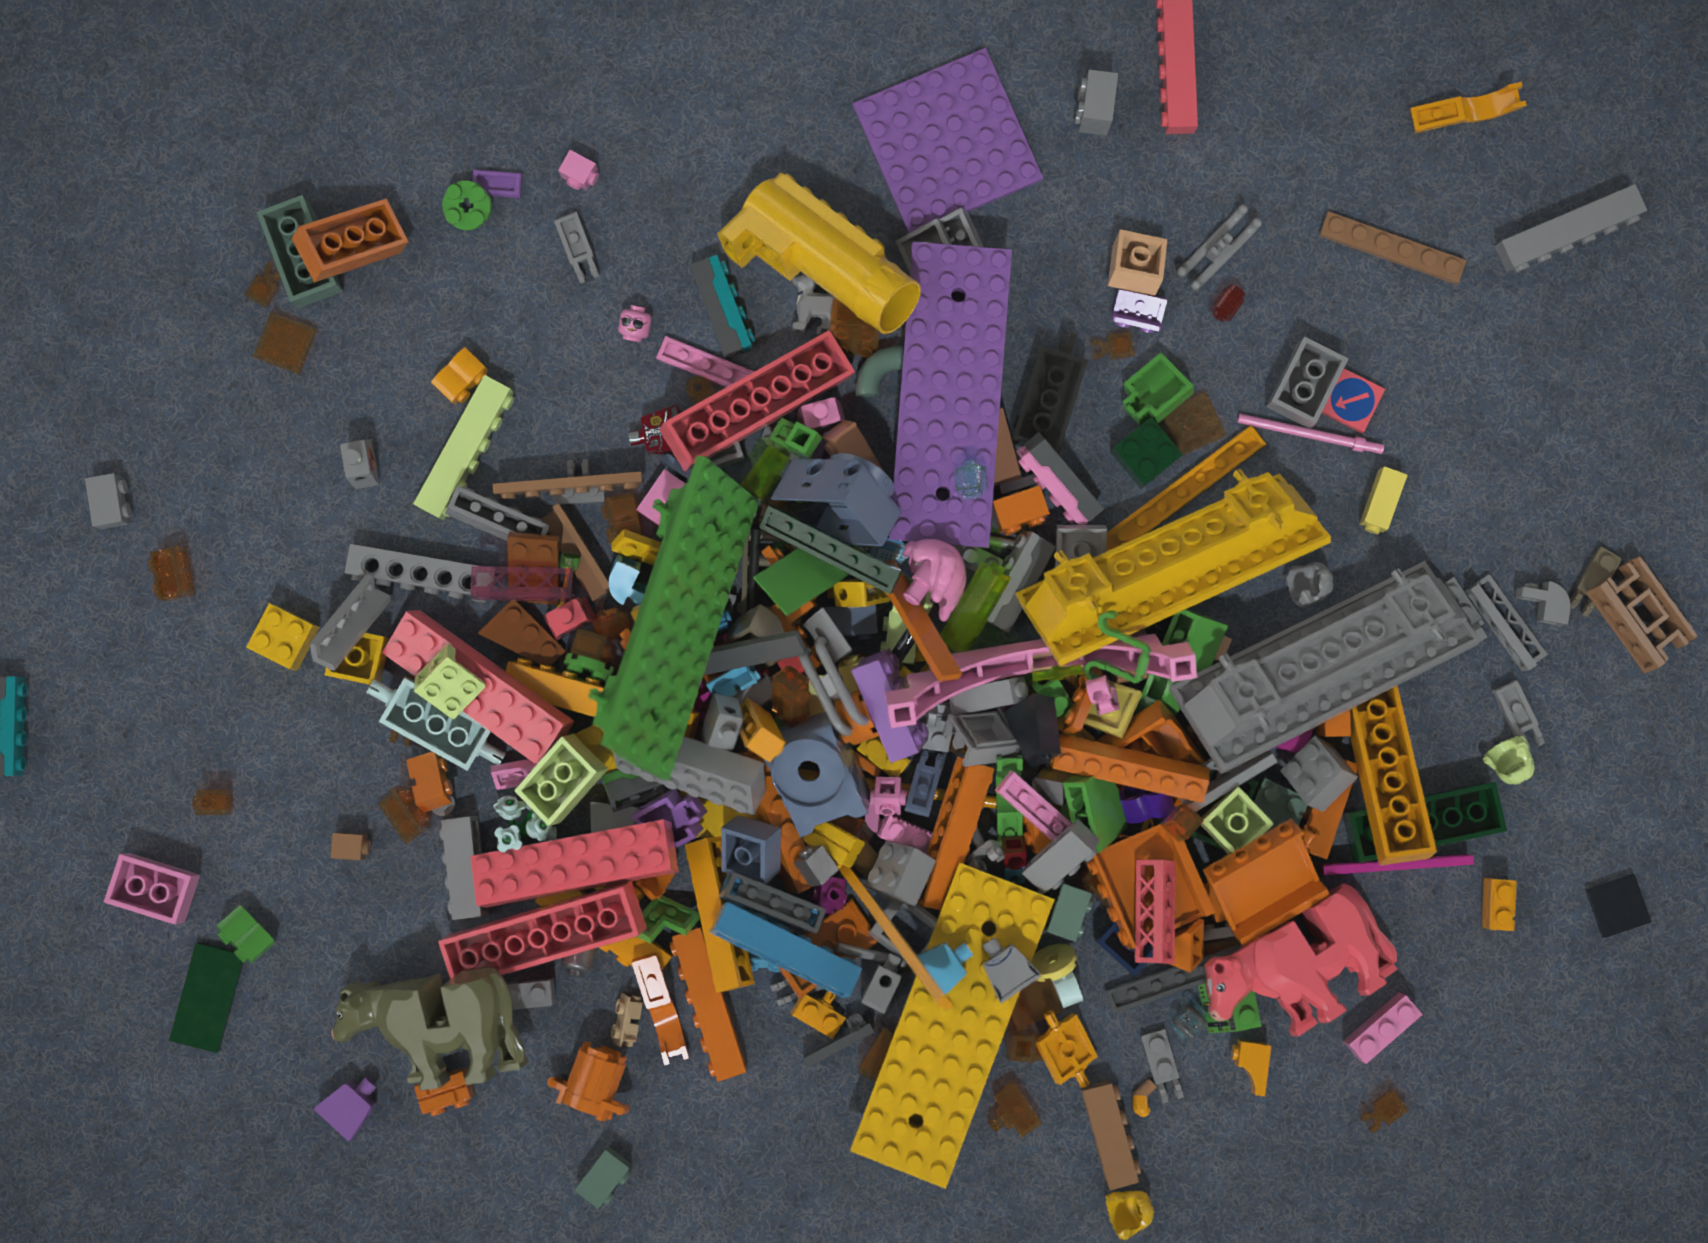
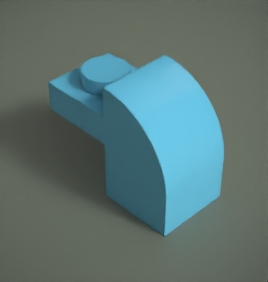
[609,553,647,605]

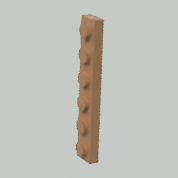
[1319,211,1467,285]
[493,471,644,500]

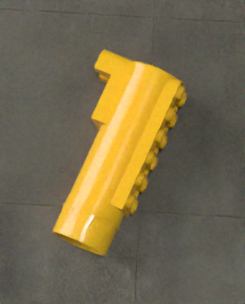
[717,173,921,334]

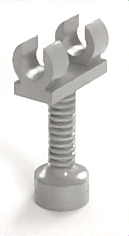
[966,819,1005,872]

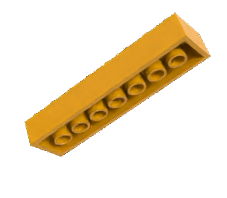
[1350,685,1437,866]

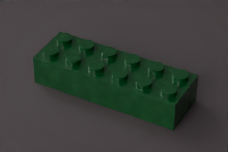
[1342,782,1507,863]

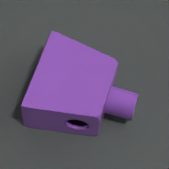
[314,1076,377,1142]

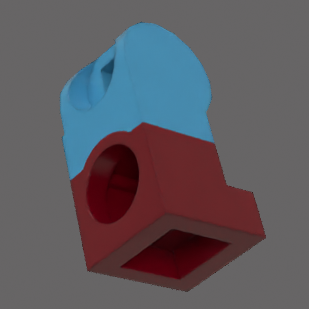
[1001,836,1027,883]

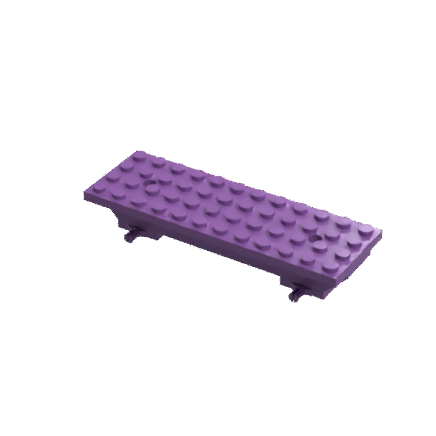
[889,242,1012,548]

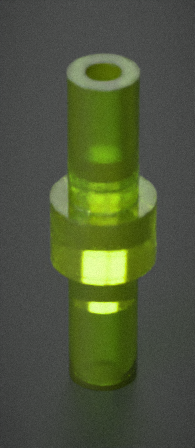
[1032,664,1083,681]

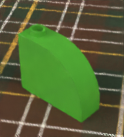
[1063,774,1128,853]

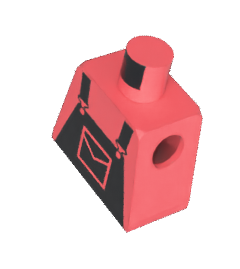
[545,598,598,641]

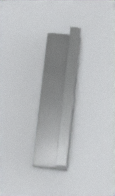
[310,573,391,671]
[1464,574,1548,672]
[1179,750,1278,815]

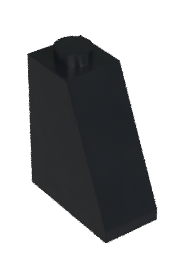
[1004,693,1061,764]

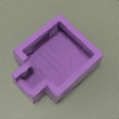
[631,789,707,848]

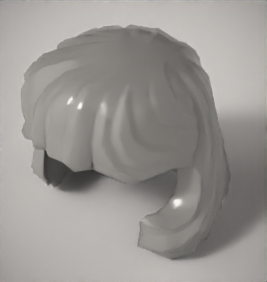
[1284,562,1333,608]

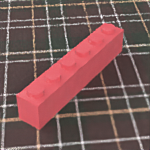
[1155,0,1198,134]

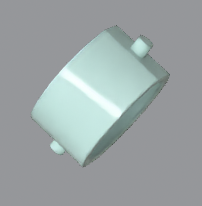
[1052,971,1083,1008]

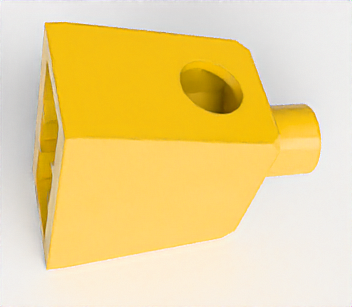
[827,578,890,607]

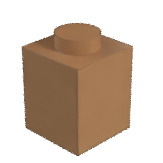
[330,833,371,860]

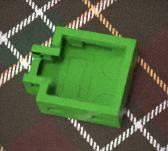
[1122,353,1194,425]

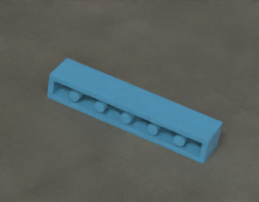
[709,901,862,999]

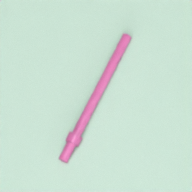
[1237,413,1384,454]

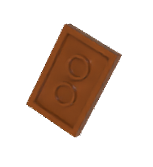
[507,532,559,605]

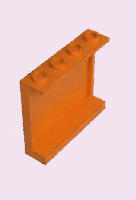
[1087,819,1216,949]
[1203,819,1330,946]

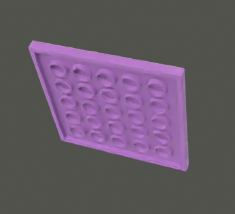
[853,48,1043,234]

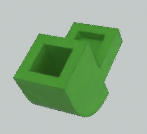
[769,417,822,459]

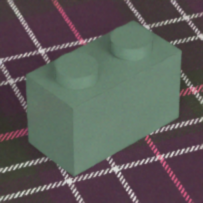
[574,1146,632,1209]

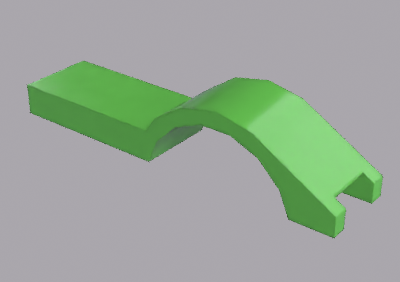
[995,755,1023,848]

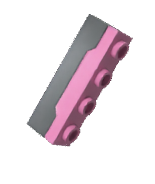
[1016,432,1104,525]

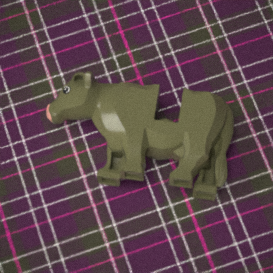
[331,967,529,1090]

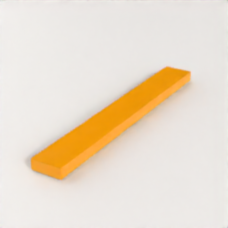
[1106,425,1266,552]
[838,865,953,1011]

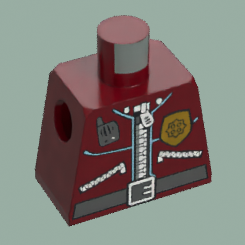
[628,405,681,455]

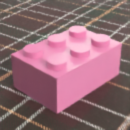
[104,853,200,925]

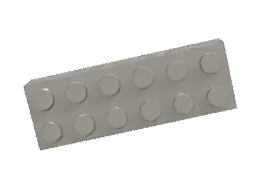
[614,736,766,815]

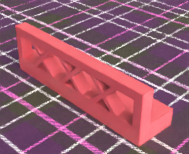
[1135,860,1176,964]

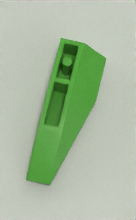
[1134,608,1229,716]

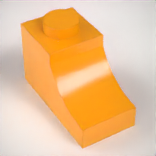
[1231,1039,1271,1096]

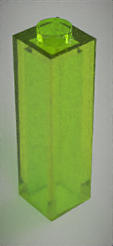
[940,562,1012,653]

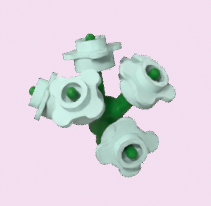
[493,795,558,852]

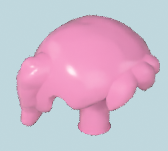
[903,539,966,622]

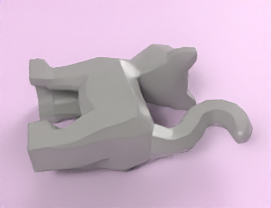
[792,273,842,337]

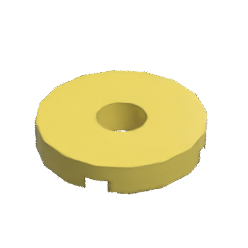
[1031,944,1078,982]

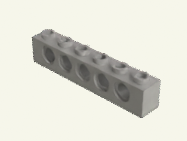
[344,544,500,603]

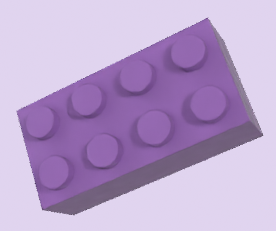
[851,648,929,763]

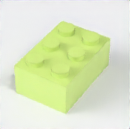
[514,734,608,826]

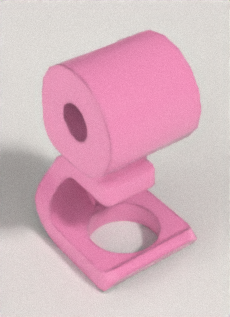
[1086,675,1120,716]

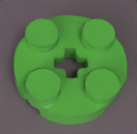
[442,181,493,230]
[564,653,614,682]

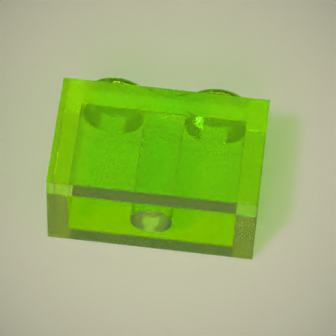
[741,445,791,502]

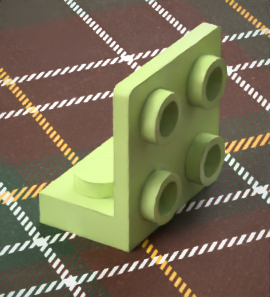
[414,643,486,719]

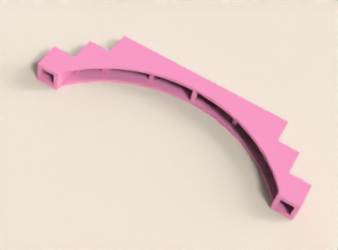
[884,634,1197,728]

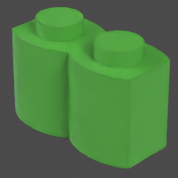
[216,905,275,964]

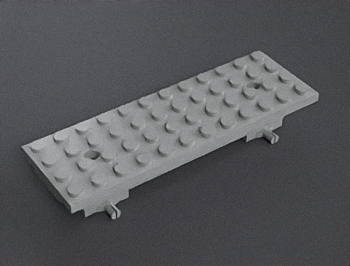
[1169,561,1481,774]

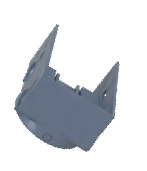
[771,453,901,546]
[763,711,871,837]

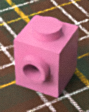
[558,150,599,191]

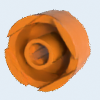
[834,690,879,745]

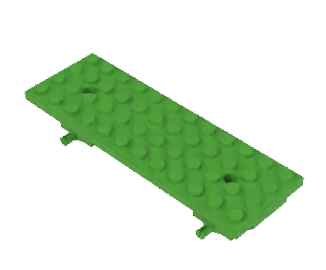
[588,456,759,781]

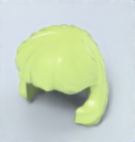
[1483,735,1535,785]

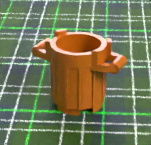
[547,1042,630,1122]

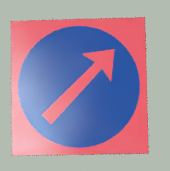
[1322,369,1385,433]

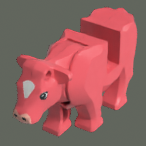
[1204,883,1398,1036]

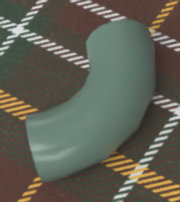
[855,345,904,397]

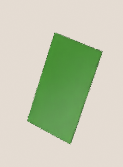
[753,548,848,616]

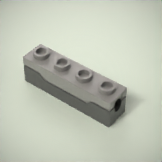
[976,531,1056,633]

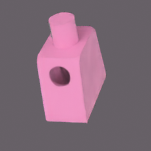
[796,397,845,433]

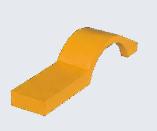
[1410,82,1527,133]

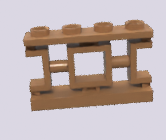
[1586,556,1697,673]

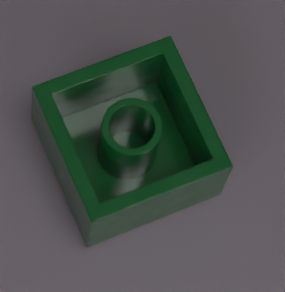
[1110,417,1183,489]

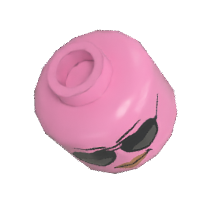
[618,305,652,342]

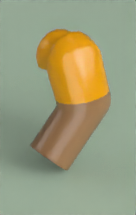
[1132,1078,1157,1117]

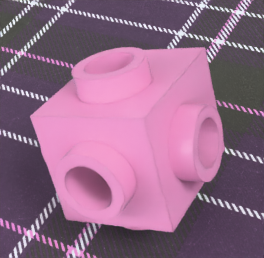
[870,777,907,816]

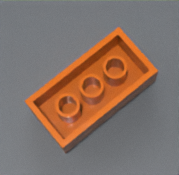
[291,199,409,282]

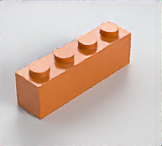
[1301,760,1357,859]

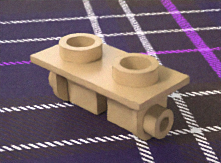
[611,993,643,1047]

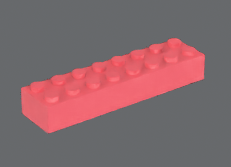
[659,330,855,472]
[382,610,575,765]
[470,819,679,908]
[438,880,647,979]

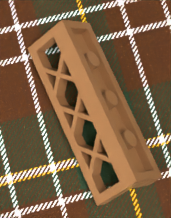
[541,503,610,602]

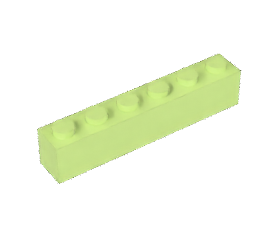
[413,375,514,521]

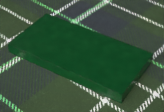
[169,942,244,1053]

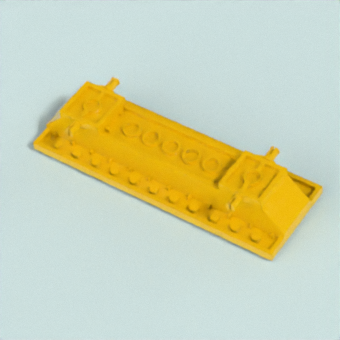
[1015,469,1331,666]
[850,862,1055,1189]

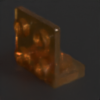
[830,299,879,357]
[378,787,431,844]
[1011,978,1062,1032]

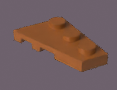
[478,598,566,666]

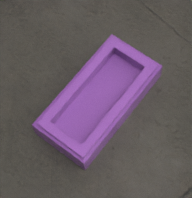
[472,169,523,199]

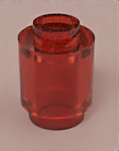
[1211,284,1246,322]

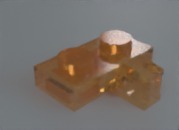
[988,1081,1042,1138]

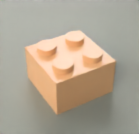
[1108,229,1168,296]

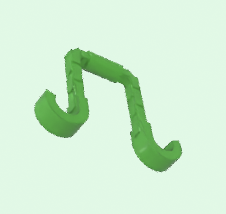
[1084,610,1151,683]

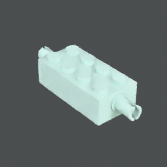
[366,676,506,771]

